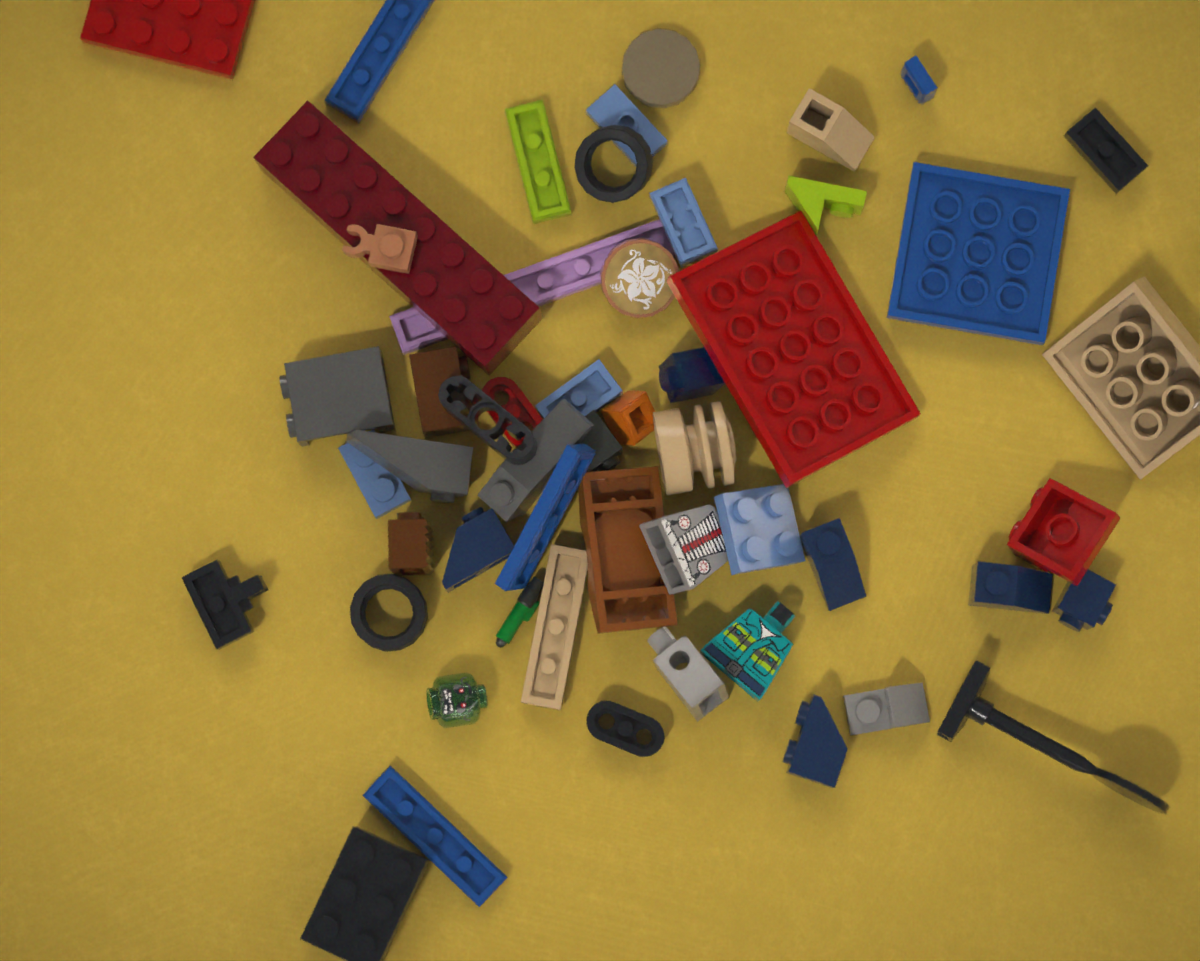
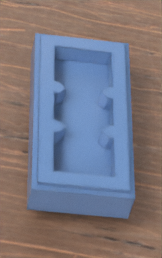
[586,84,668,166]
[649,178,718,267]

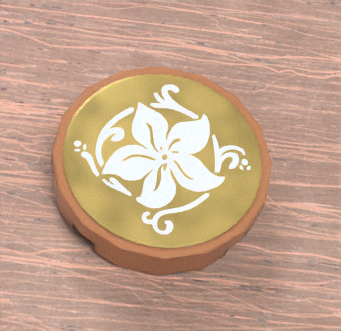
[600,238,679,318]

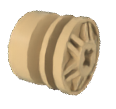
[653,401,737,496]

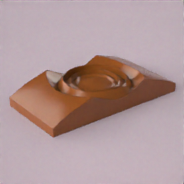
[579,466,678,634]

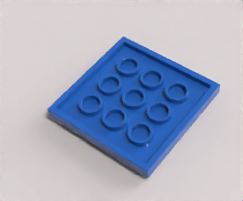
[886,162,1070,345]

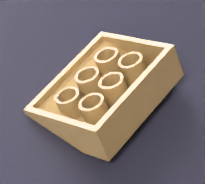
[1042,276,1200,480]

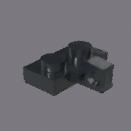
[182,560,268,650]

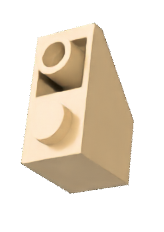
[787,88,875,172]

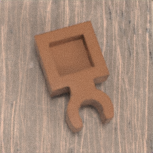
[342,224,418,274]

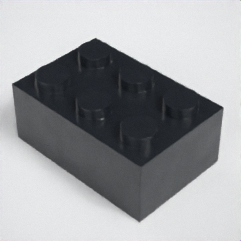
[300,826,430,961]

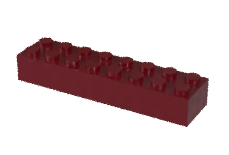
[253,100,543,376]

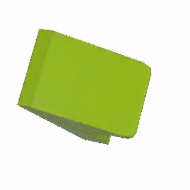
[785,176,867,235]

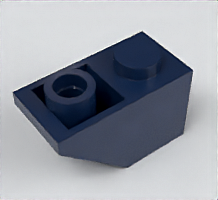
[782,695,848,788]

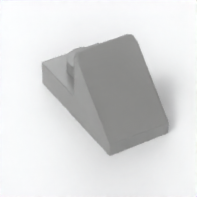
[843,682,930,736]

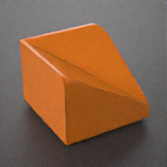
[601,391,655,446]

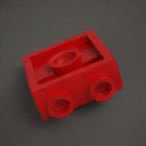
[1007,478,1120,586]

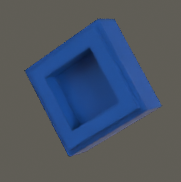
[900,56,937,105]

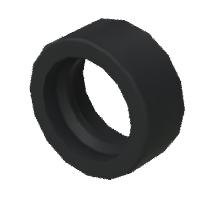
[574,125,653,203]
[350,574,428,652]

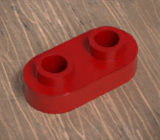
[482,377,543,448]

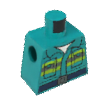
[700,601,796,702]

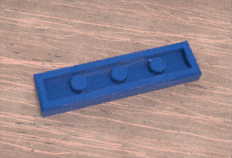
[324,0,434,123]
[495,444,595,591]
[363,766,508,907]

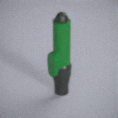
[496,576,544,648]

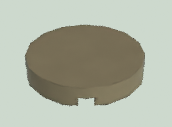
[622,29,700,108]

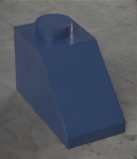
[442,507,514,593]
[800,518,866,611]
[968,561,1053,614]

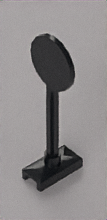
[937,660,1170,814]

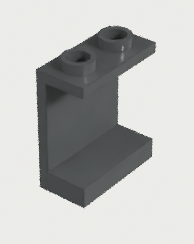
[279,346,395,447]

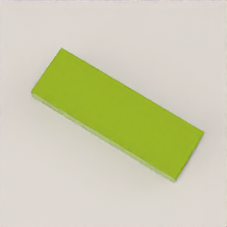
[505,100,571,224]

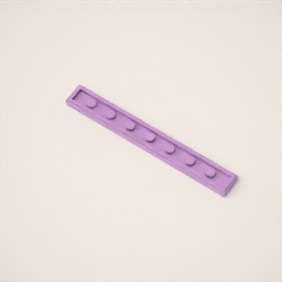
[389,219,676,355]

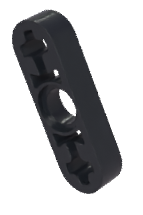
[438,376,537,465]

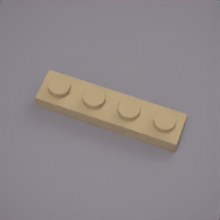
[521,544,588,710]

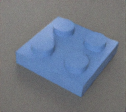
[714,484,805,575]

